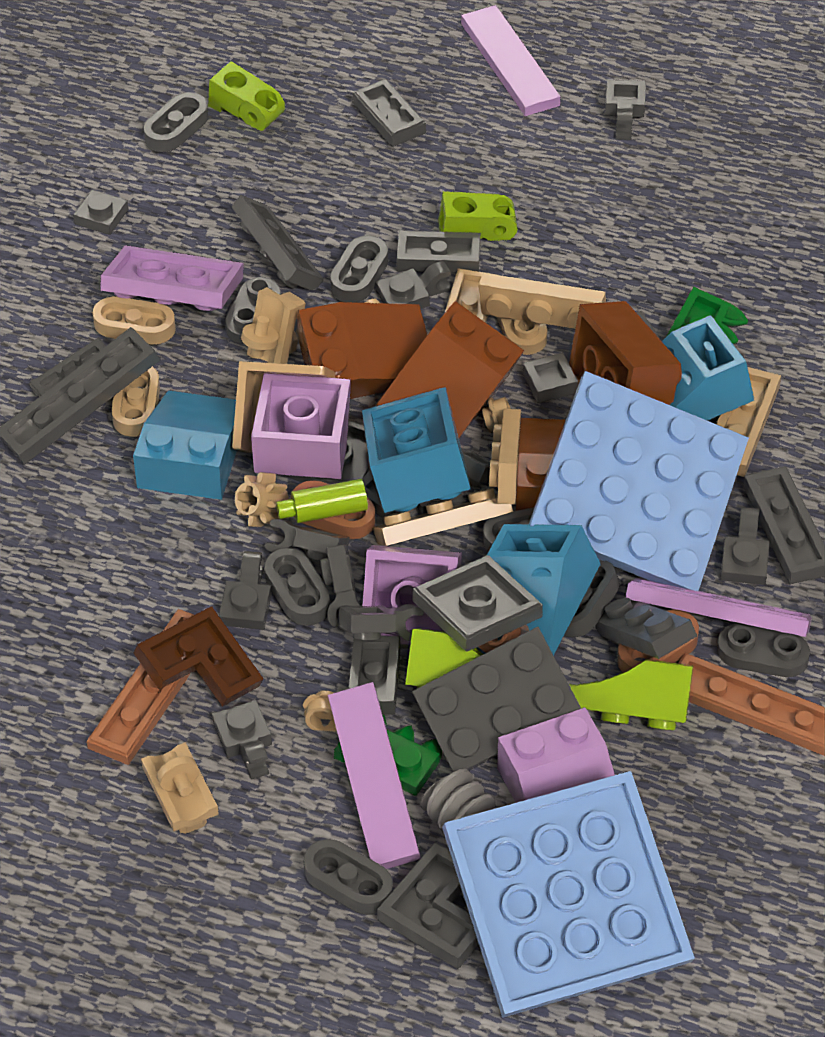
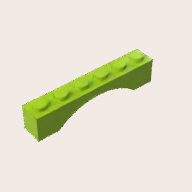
[405,628,694,730]

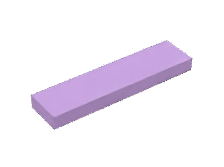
[461,5,560,116]
[625,578,812,637]
[328,682,421,869]

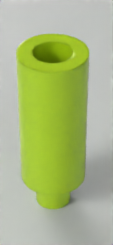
[276,479,368,523]

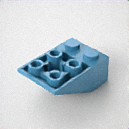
[662,315,754,420]
[476,524,601,655]

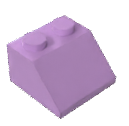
[251,373,351,479]
[362,545,462,645]
[497,708,615,803]

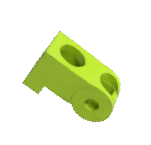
[208,61,285,131]
[438,191,517,241]

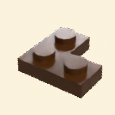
[133,606,264,707]

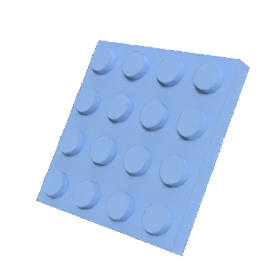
[529,371,749,591]
[442,771,695,1018]

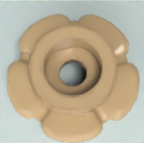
[482,397,511,433]
[303,691,337,732]

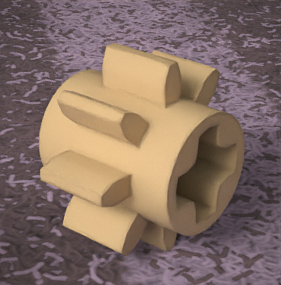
[235,472,289,527]

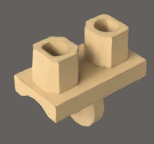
[241,287,306,364]
[141,742,219,834]

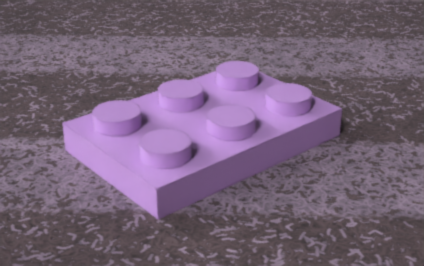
[101,245,244,311]

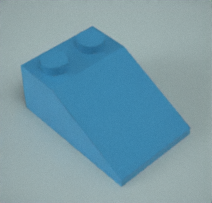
[362,387,471,513]
[133,390,237,500]

